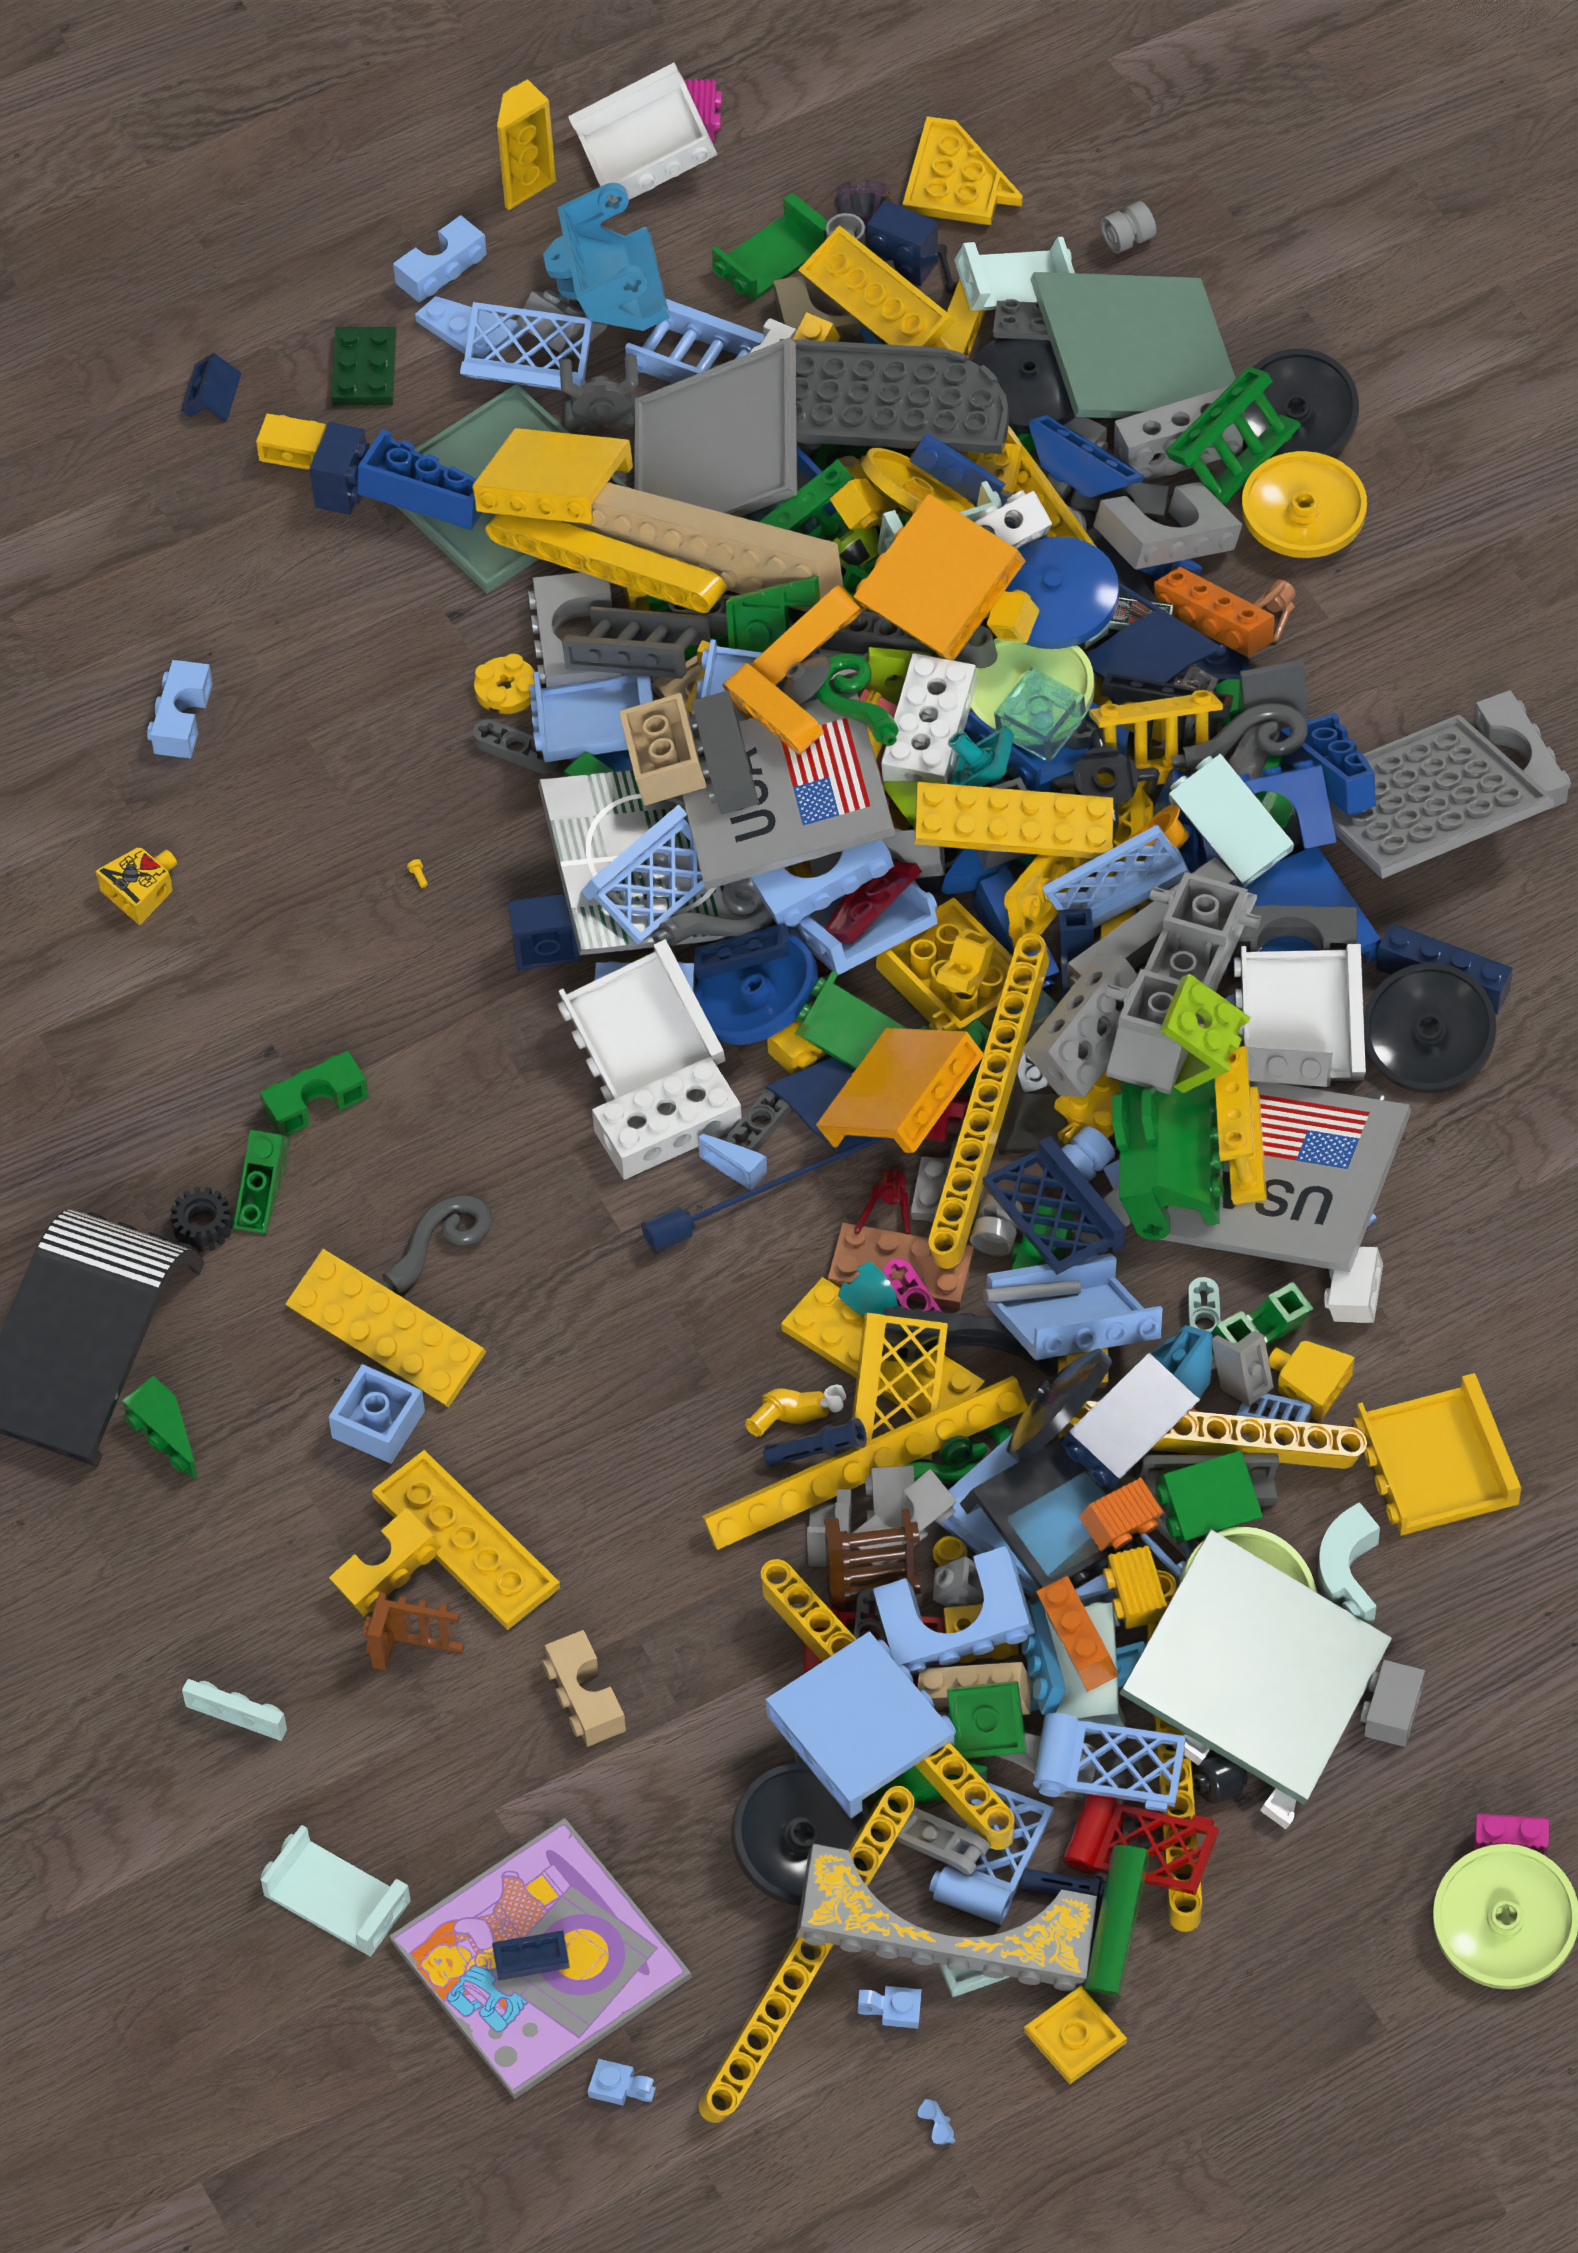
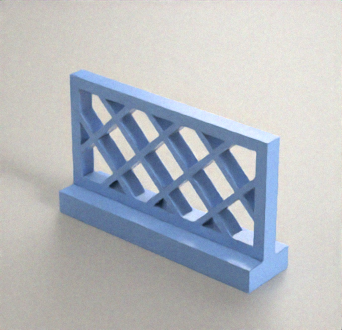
[460,302,593,391]
[581,805,705,945]
[1042,825,1189,928]

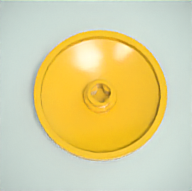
[862,448,975,515]
[1241,451,1367,558]

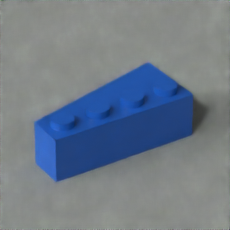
[357,428,483,530]
[1280,712,1376,815]

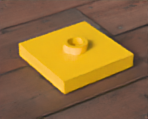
[1024,1986,1127,2085]

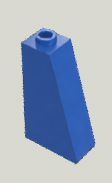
[972,870,1060,993]

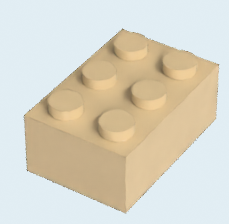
[619,693,707,805]

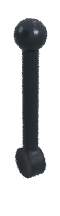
[938,244,957,293]

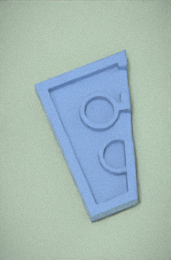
[415,296,524,359]

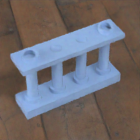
[625,299,764,384]

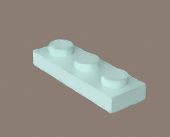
[182,1679,287,1741]

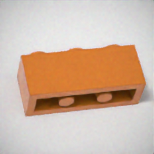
[1036,1575,1119,1692]

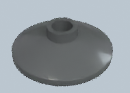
[781,654,831,705]

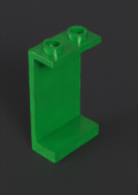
[712,192,828,302]
[794,971,931,1070]

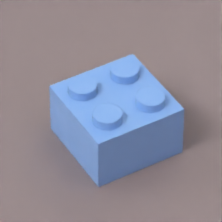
[328,1364,425,1464]

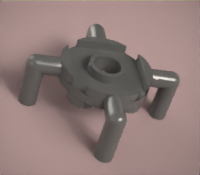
[559,354,639,434]

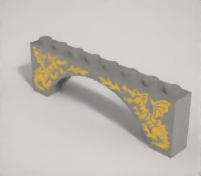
[796,1844,1097,1991]

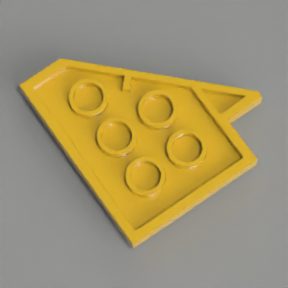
[902,116,1023,226]

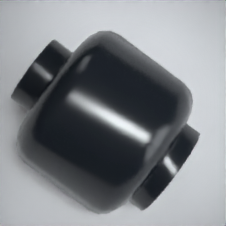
[1192,1754,1248,1804]

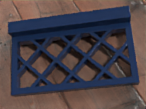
[982,1136,1125,1275]

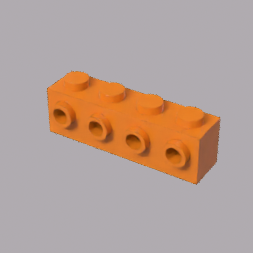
[1154,567,1274,657]

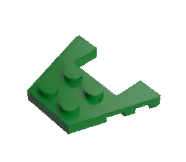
[726,576,820,653]

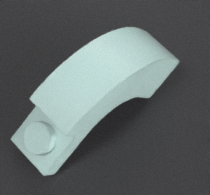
[1318,1502,1380,1625]

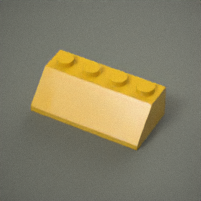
[497,79,556,210]

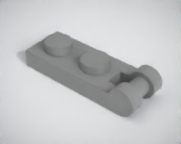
[896,1807,991,1876]

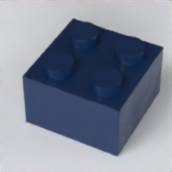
[867,200,938,286]
[310,422,370,515]
[508,893,582,971]

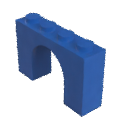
[1200,760,1337,866]

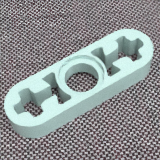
[1188,1277,1221,1369]

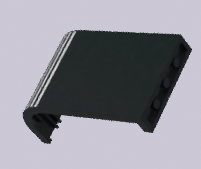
[0,1209,205,1467]

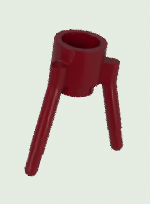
[854,1170,911,1235]

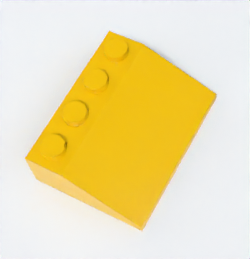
[876,897,1031,1031]

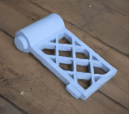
[1033,1713,1186,1812]
[929,1783,1054,1925]

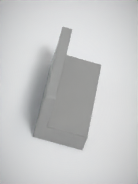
[1211,1330,1274,1406]

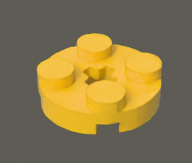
[474,654,535,714]

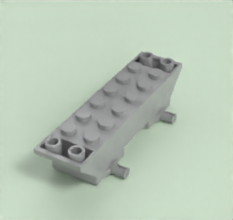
[1105,872,1261,1094]

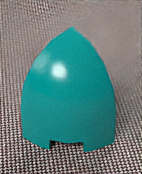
[837,1261,898,1316]

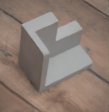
[807,1489,852,1567]

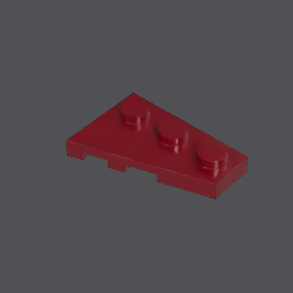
[824,862,922,943]

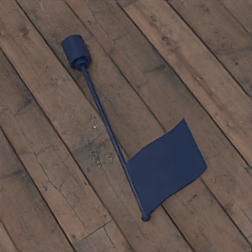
[998,493,1226,683]
[641,1057,887,1253]

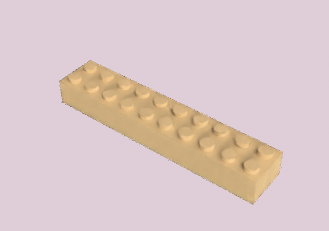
[565,482,843,612]

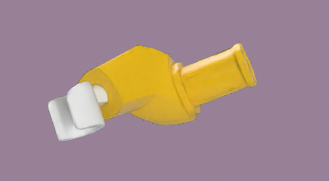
[745,1385,846,1437]

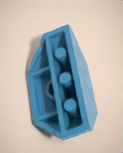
[1150,1325,1213,1399]

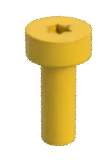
[407,859,428,888]

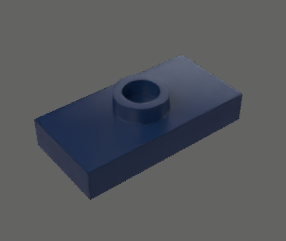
[492,1930,570,1981]

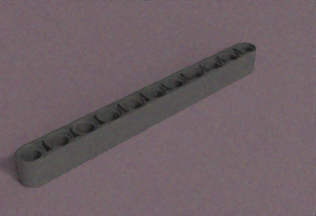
[668,594,998,668]

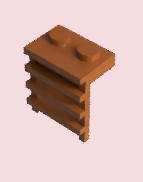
[363,1592,464,1671]

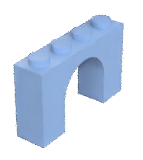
[749,839,894,927]
[873,1546,1035,1676]

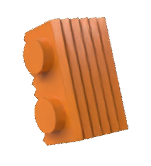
[1079,1477,1164,1551]

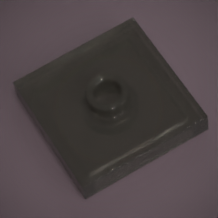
[999,1093,1067,1156]

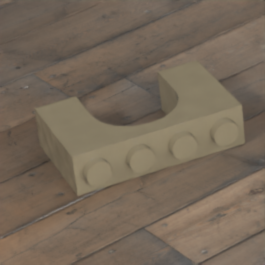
[774,260,895,343]

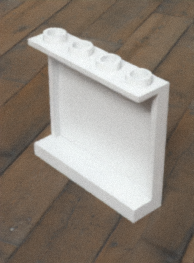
[568,63,718,203]
[557,939,726,1102]
[1234,944,1366,1081]

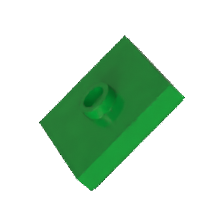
[947,1681,1027,1759]

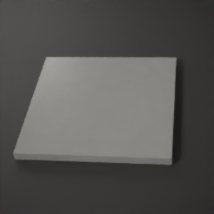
[634,337,797,517]

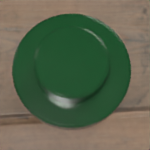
[939,1435,973,1468]

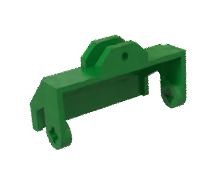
[1112,1079,1224,1240]

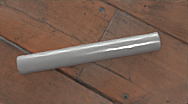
[983,1280,1081,1303]

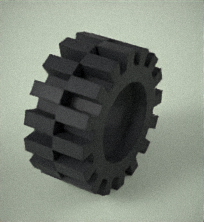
[170,1187,233,1252]

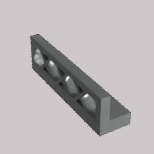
[1135,1454,1279,1508]

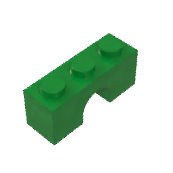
[260,1051,369,1137]
[1211,1282,1313,1358]

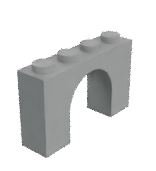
[1093,482,1243,569]
[528,572,622,688]

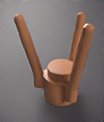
[1253,580,1296,643]

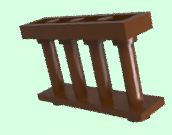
[824,1509,921,1612]

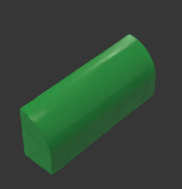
[1084,1845,1150,1998]

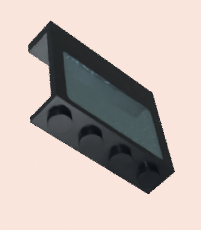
[959,1436,1141,1605]

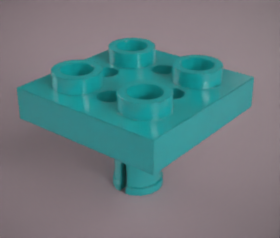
[948,726,1014,787]

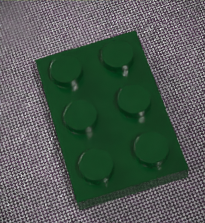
[331,327,397,406]

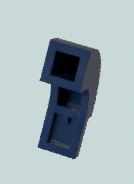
[1058,908,1094,999]

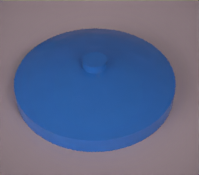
[1005,537,1120,649]
[694,934,818,1045]

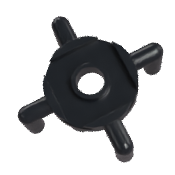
[1049,728,1160,842]

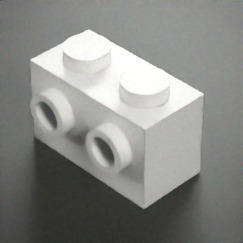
[1324,1247,1383,1323]

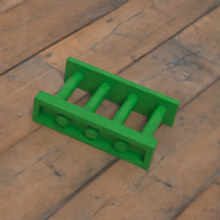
[1165,366,1301,505]
[759,459,854,542]

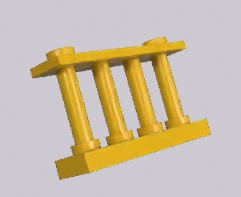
[1089,690,1223,788]
[1215,1046,1267,1205]

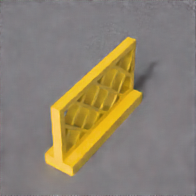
[848,1313,948,1460]

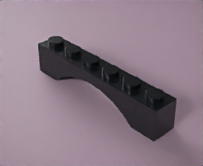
[882,1306,1064,1377]

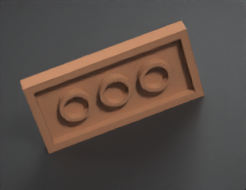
[828,1223,974,1309]

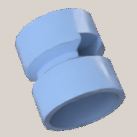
[1061,1126,1115,1182]

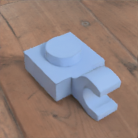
[858,1986,922,2029]
[588,2059,656,2106]

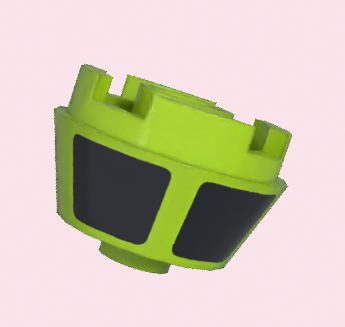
[833,527,879,577]

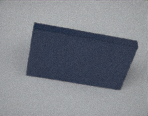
[181,353,241,421]

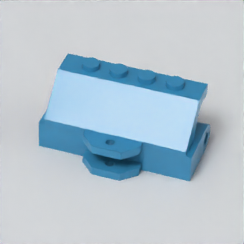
[543,182,670,331]

